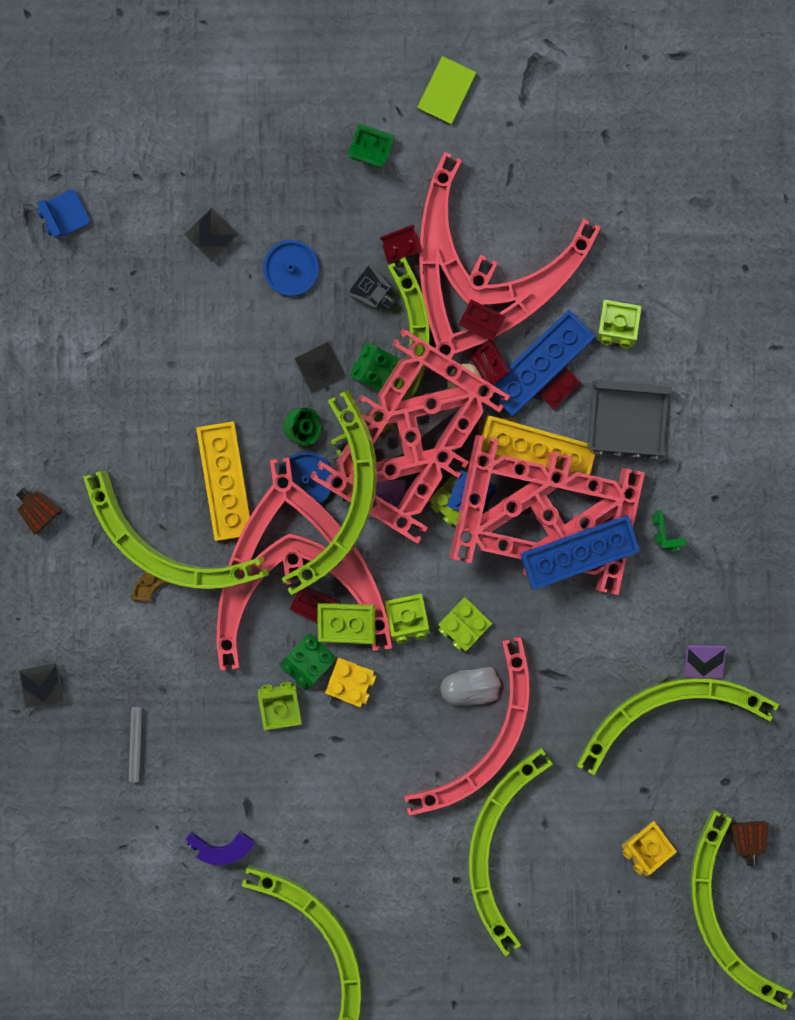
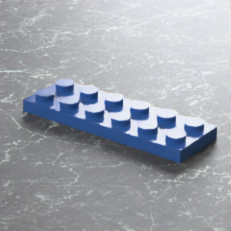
[486,310,596,417]
[520,515,640,590]

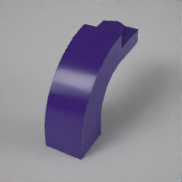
[185,830,255,865]

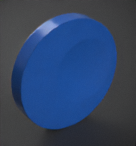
[263,240,319,296]
[278,452,334,503]

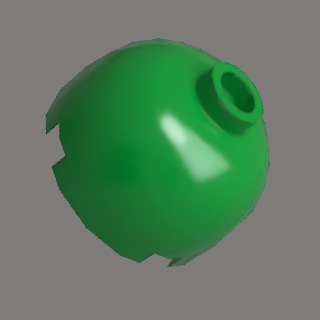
[283,407,322,446]

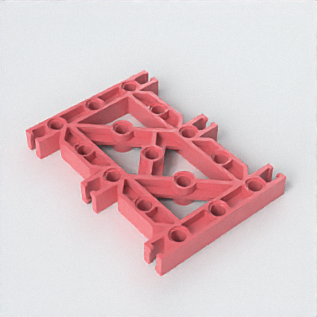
[310,329,510,544]
[449,435,645,595]

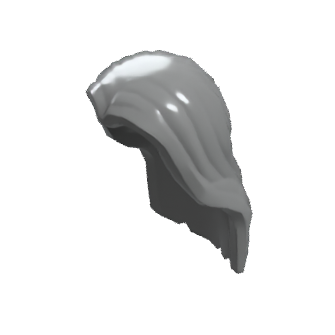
[440,667,501,706]

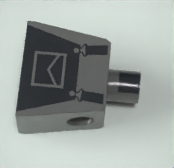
[347,264,396,309]

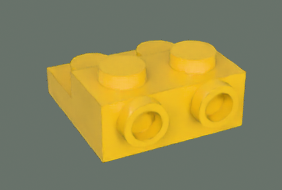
[325,657,376,707]
[621,821,677,876]

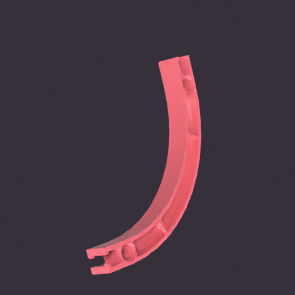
[404,636,529,816]

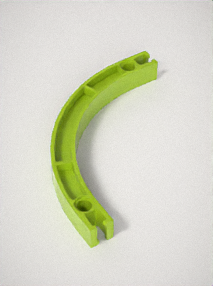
[330,257,429,457]
[281,390,377,595]
[83,470,269,589]
[576,678,779,775]
[469,747,553,957]
[690,809,793,1010]
[242,865,361,1020]

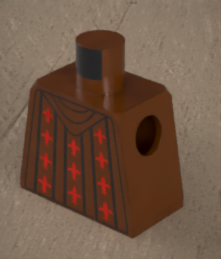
[16,488,63,535]
[730,821,769,866]

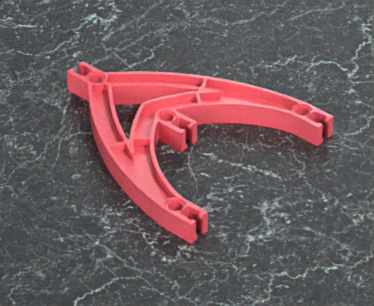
[419,152,601,371]
[217,457,392,670]

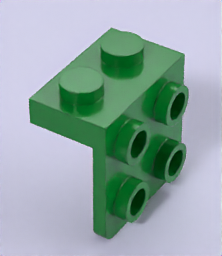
[347,123,395,168]
[349,342,400,392]
[652,509,686,551]
[279,634,336,691]

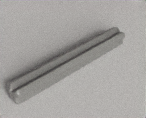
[128,707,142,783]

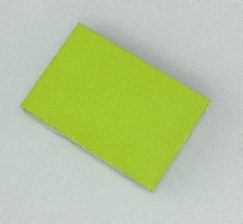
[417,56,477,125]
[318,603,375,644]

